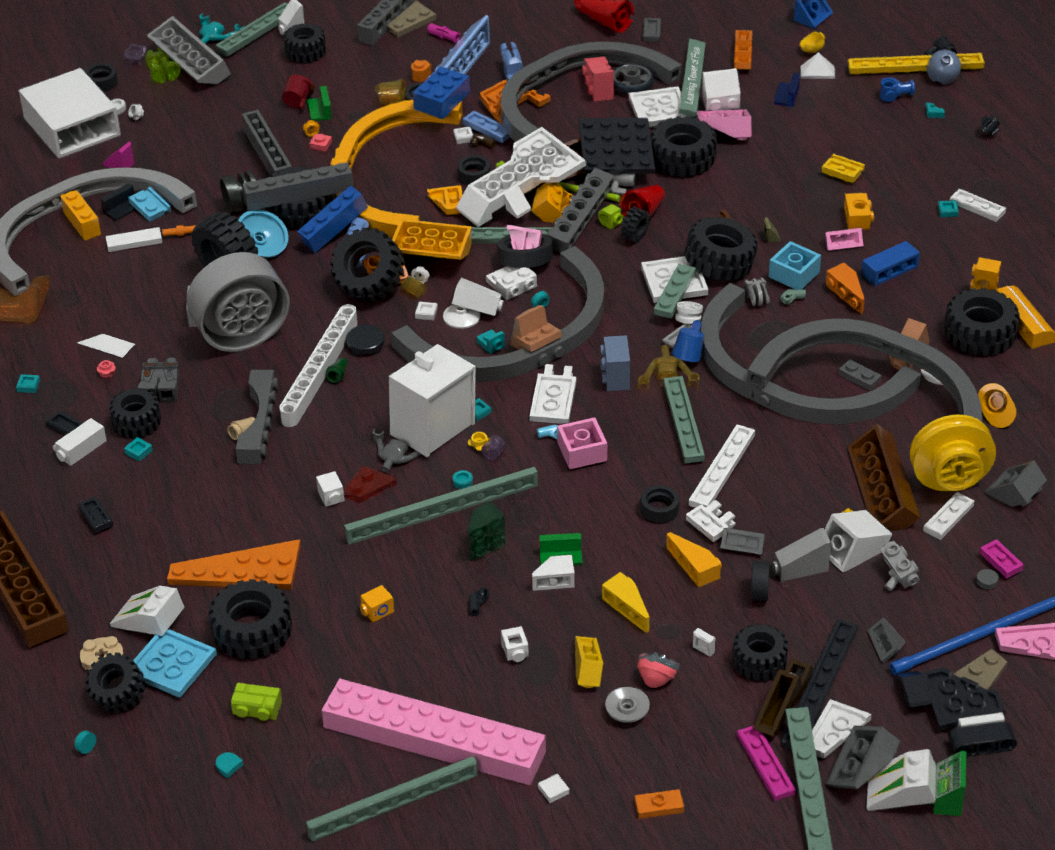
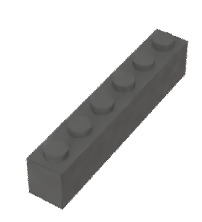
[242,110,292,176]
[242,162,353,211]

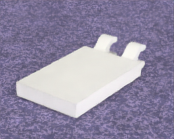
[530,364,577,424]

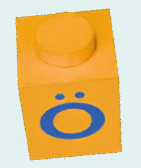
[360,585,394,622]

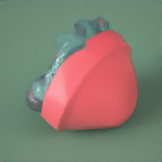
[637,652,680,688]

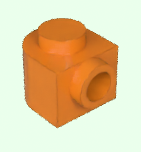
[411,60,431,82]

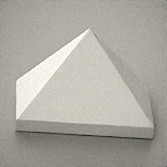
[801,52,835,79]

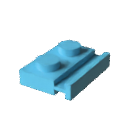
[129,187,171,222]

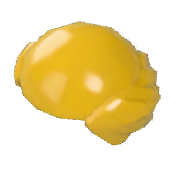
[799,32,825,53]

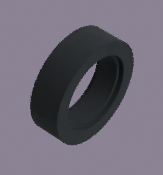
[497,234,553,268]

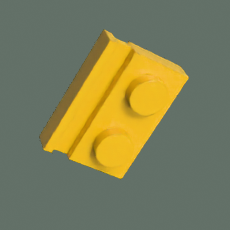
[821,154,865,183]

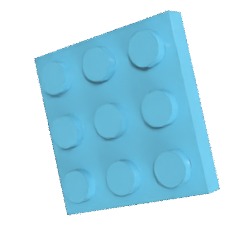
[133,629,217,698]

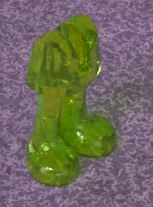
[145,48,181,83]

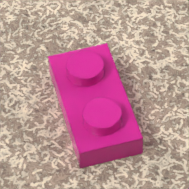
[980,539,1024,579]

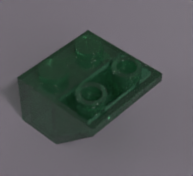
[467,501,506,561]

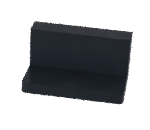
[100,183,136,221]

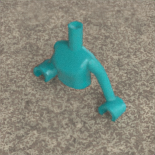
[199,14,244,44]

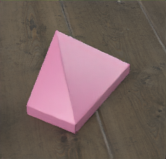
[825,228,864,251]

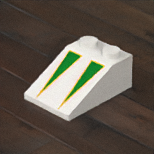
[110,586,184,636]
[867,749,936,811]

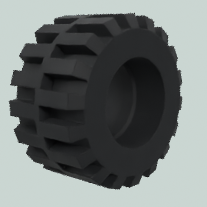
[283,23,326,63]
[109,388,161,438]
[733,624,788,681]
[85,652,146,713]

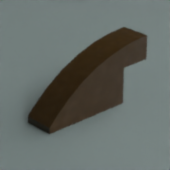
[753,658,813,737]

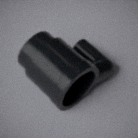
[925,36,957,55]

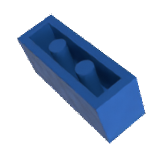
[861,241,920,286]

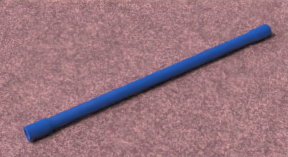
[889,596,1055,675]

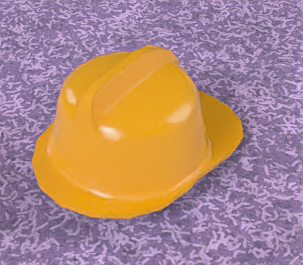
[978,383,1016,428]

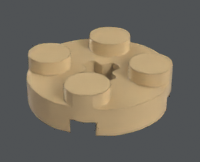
[80,636,124,670]

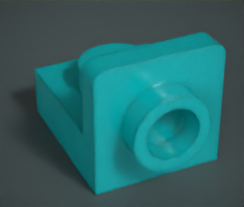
[476,329,505,354]

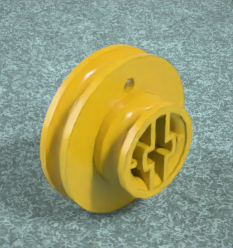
[909,415,996,491]

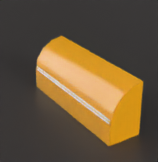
[996,286,1055,349]

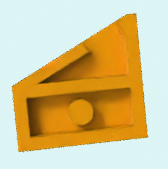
[427,185,463,215]

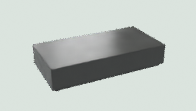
[643,18,661,42]

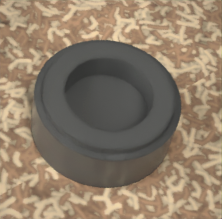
[976,569,998,590]

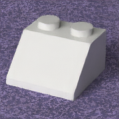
[702,69,740,111]

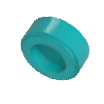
[531,291,550,308]
[453,470,473,489]
[75,730,96,754]

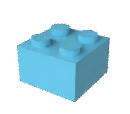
[769,241,821,290]

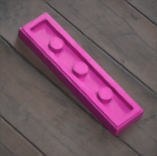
[737,726,796,801]

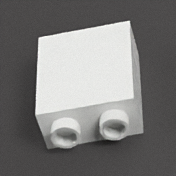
[19,68,121,158]

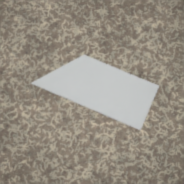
[77,334,135,358]

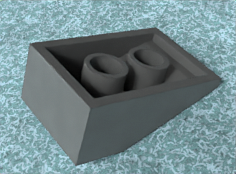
[826,725,900,789]

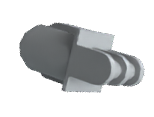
[744,277,770,306]

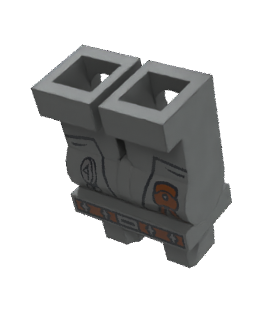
[138,358,180,402]

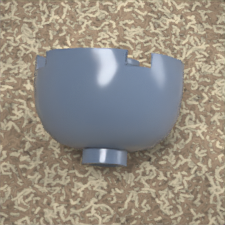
[926,50,961,85]

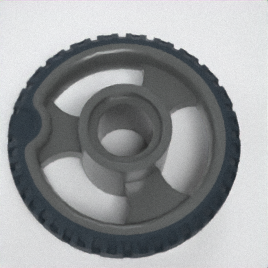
[613,64,654,93]

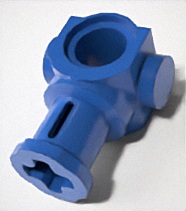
[880,77,915,102]

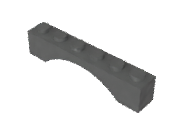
[236,370,278,464]

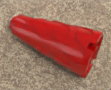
[574,0,634,33]

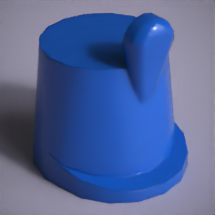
[672,320,704,362]

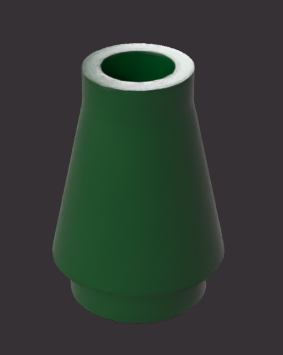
[326,358,348,383]

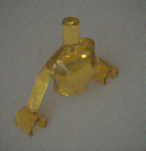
[638,345,700,389]

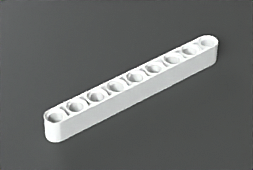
[279,305,357,427]

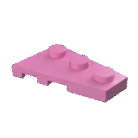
[995,623,1055,660]

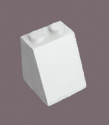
[825,510,892,572]

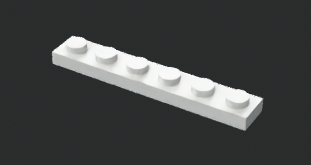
[689,424,755,508]

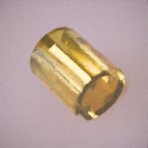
[402,276,427,298]

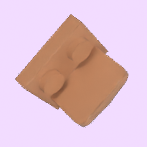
[510,305,562,352]

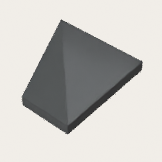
[867,618,906,663]

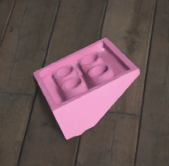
[696,110,751,140]

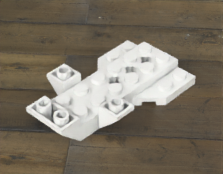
[456,127,586,227]

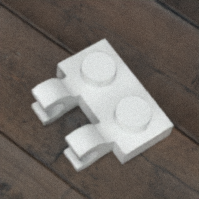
[686,500,735,542]

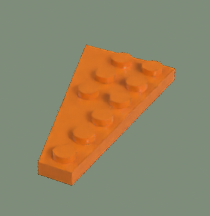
[167,539,301,590]

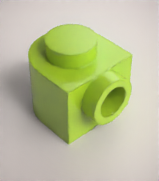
[598,204,623,229]

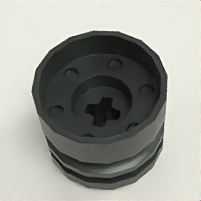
[220,170,256,214]

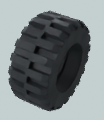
[650,116,717,177]
[266,166,333,229]
[191,212,259,268]
[684,216,758,281]
[330,227,405,302]
[944,288,1020,357]
[208,579,292,660]

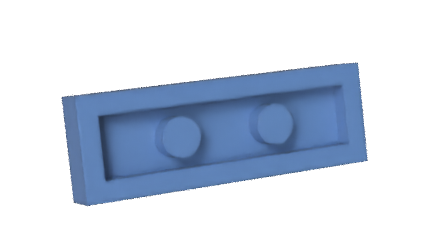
[463,111,510,143]

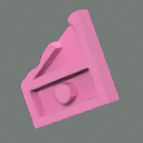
[507,225,543,267]

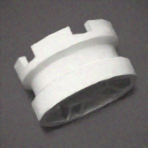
[675,301,703,324]

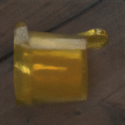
[375,79,406,105]

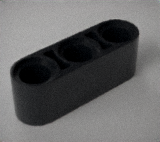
[948,722,1017,757]

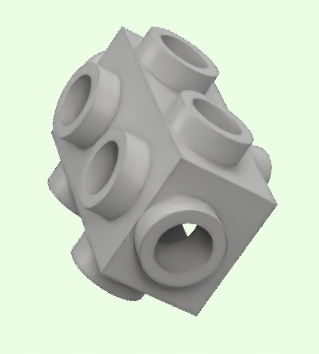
[880,541,920,591]

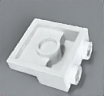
[486,266,537,300]

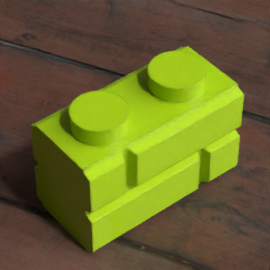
[231,683,282,720]

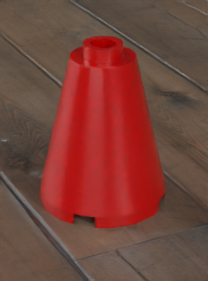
[619,185,665,217]

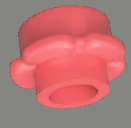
[97,360,116,378]

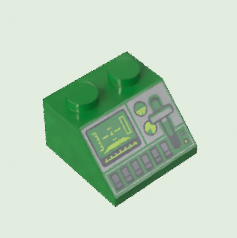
[929,751,966,816]

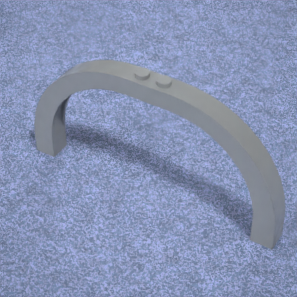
[0,168,197,296]

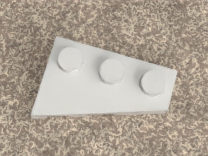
[812,699,871,758]

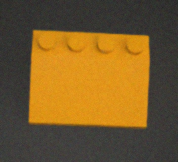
[392,219,472,260]

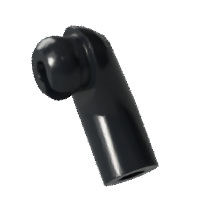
[469,587,490,616]

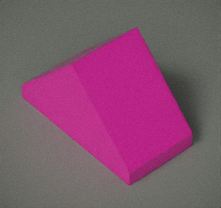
[102,142,135,168]

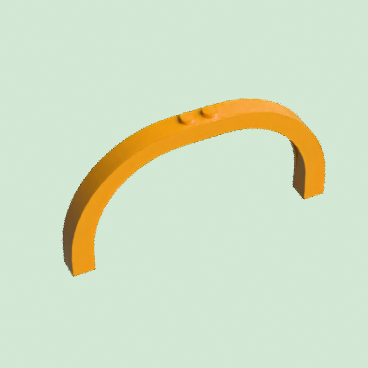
[331,100,462,238]

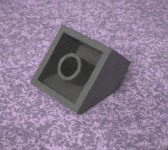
[985,460,1047,507]

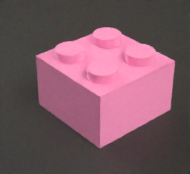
[557,417,607,469]

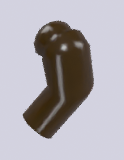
[470,134,497,148]

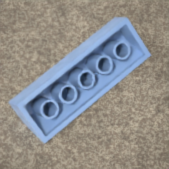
[428,16,490,78]

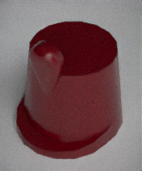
[282,75,315,109]

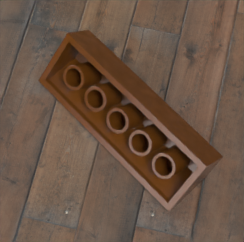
[847,424,921,531]

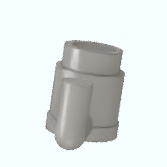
[610,174,636,196]

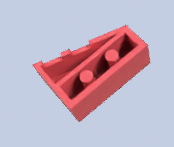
[582,57,614,101]

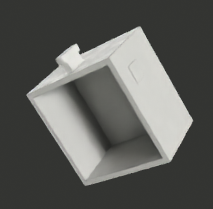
[389,344,476,457]

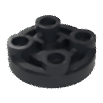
[346,325,385,356]

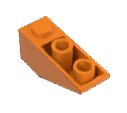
[825,263,864,314]

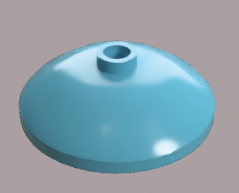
[238,210,288,258]

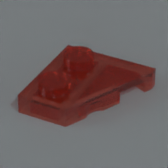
[343,466,397,503]

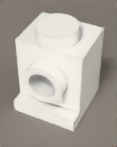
[501,626,529,662]

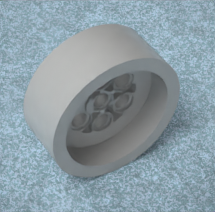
[187,252,290,352]

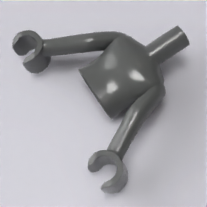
[372,429,421,473]

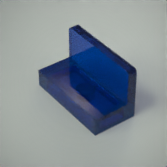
[774,73,800,107]

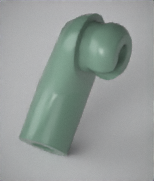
[781,290,806,304]

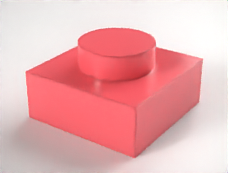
[309,134,332,152]

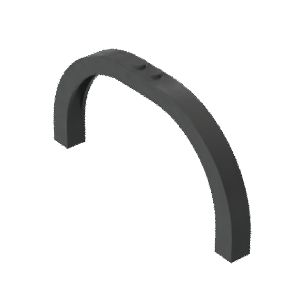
[500,42,682,142]
[391,246,604,382]
[701,283,921,424]
[747,319,982,421]

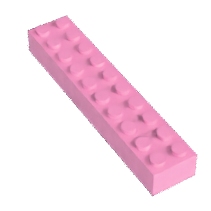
[322,678,546,785]

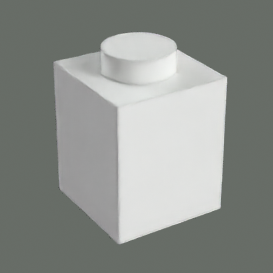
[316,471,345,507]

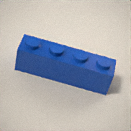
[297,185,368,253]

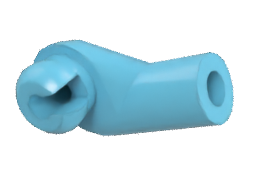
[537,425,558,439]

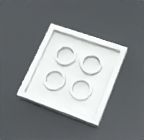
[629,87,686,128]
[641,256,708,303]

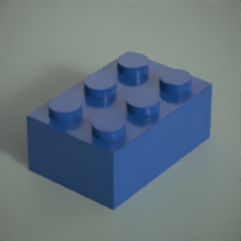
[413,66,470,119]

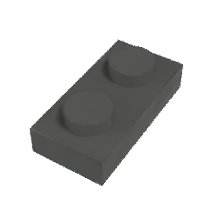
[838,359,882,391]
[721,528,765,554]

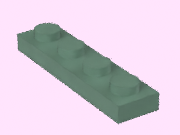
[654,264,696,318]

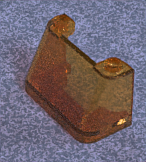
[0,276,50,322]

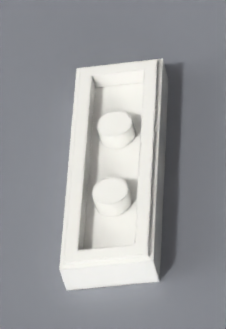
[950,189,1006,222]
[106,227,162,252]
[923,492,974,540]

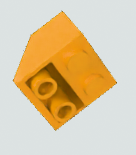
[532,182,573,223]

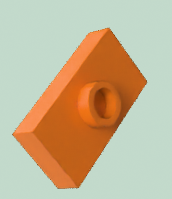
[635,789,684,819]

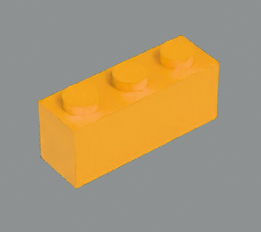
[60,190,101,241]

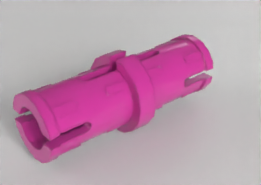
[427,23,460,43]

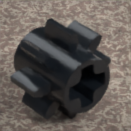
[979,115,1001,136]

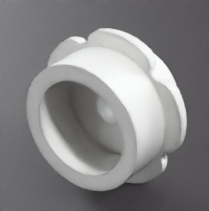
[128,104,144,120]
[411,267,429,284]

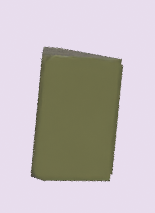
[763,217,780,243]

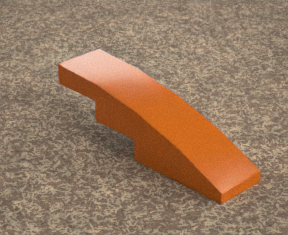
[734,30,752,69]

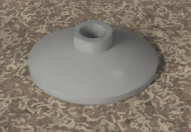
[605,687,650,722]

